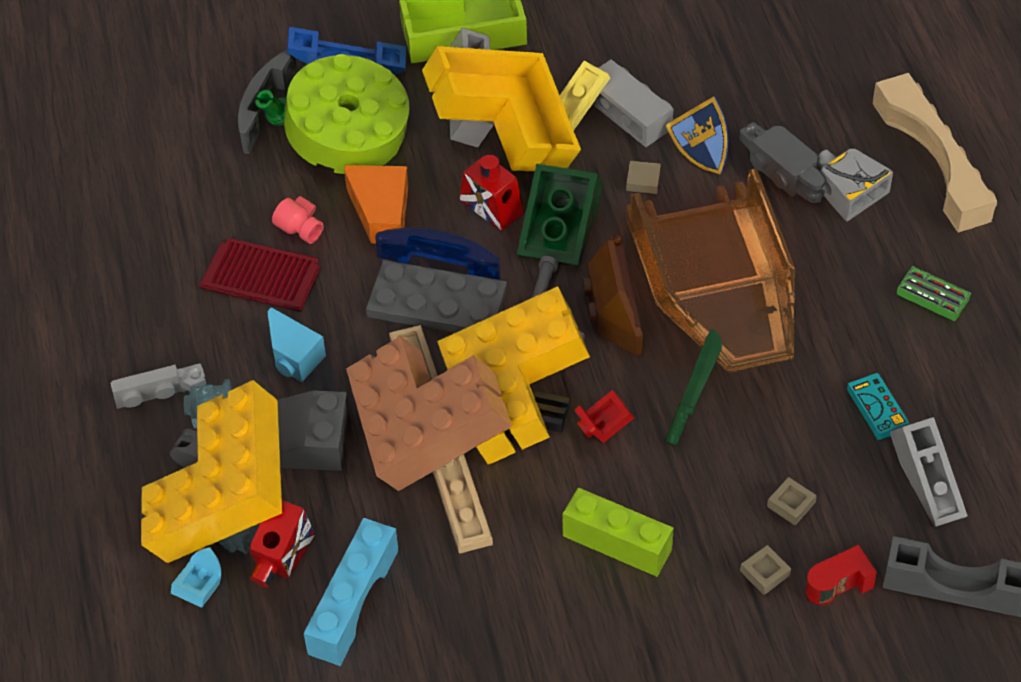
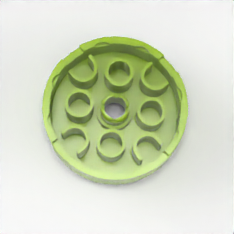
[284,54,409,174]

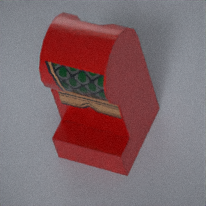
[805,545,877,605]

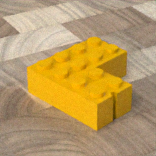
[422,46,581,172]
[437,286,590,465]
[141,380,282,563]

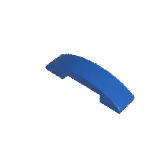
[287,27,406,74]

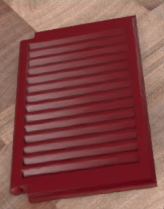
[199,238,321,312]

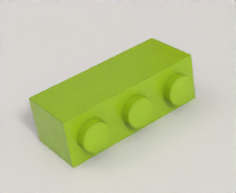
[563,487,674,577]

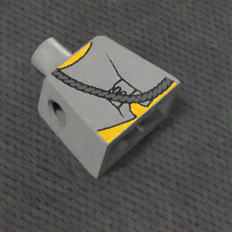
[817,149,893,221]

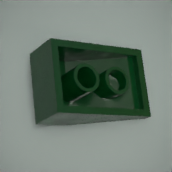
[517,164,603,266]

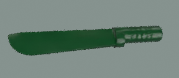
[665,328,722,446]

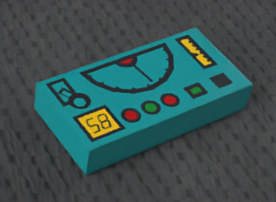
[847,373,910,441]

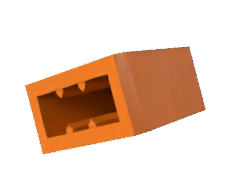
[344,165,409,245]

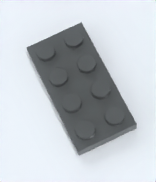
[366,260,507,333]

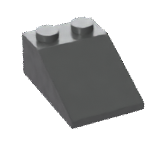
[277,391,350,471]

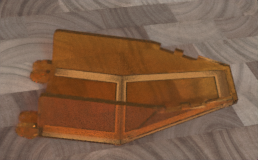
[626,169,795,373]

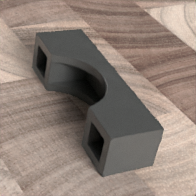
[883,536,1021,617]

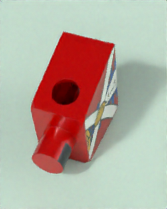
[460,155,523,232]
[249,500,315,588]

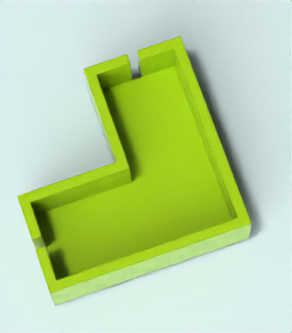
[399,0,527,64]

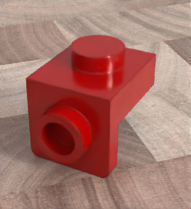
[574,390,635,443]

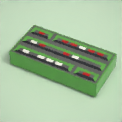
[897,266,971,322]

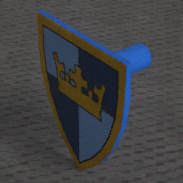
[665,96,729,174]

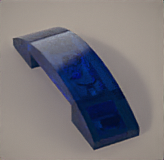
[375,228,500,280]

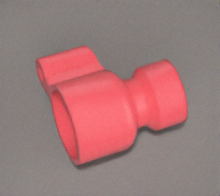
[272,196,324,244]

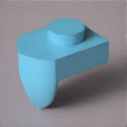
[171,547,221,608]

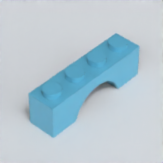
[303,518,399,666]

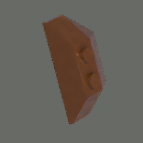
[582,234,643,356]

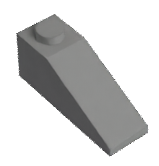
[890,417,968,527]

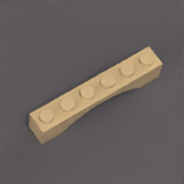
[872,73,997,233]

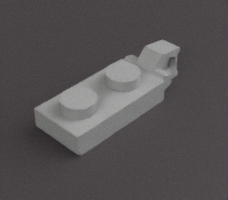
[110,363,206,409]

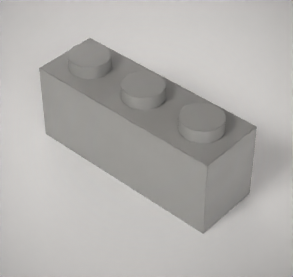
[593,59,674,147]

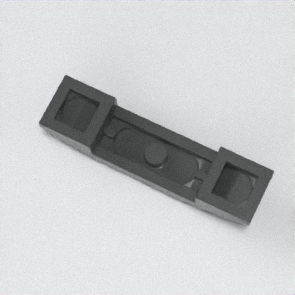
[238,50,297,154]

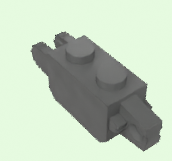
[739,122,826,204]

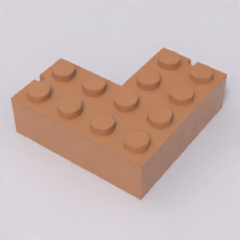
[346,336,512,491]

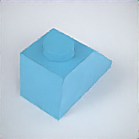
[267,307,326,382]

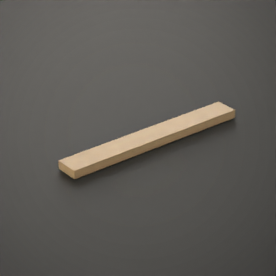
[389,325,493,554]

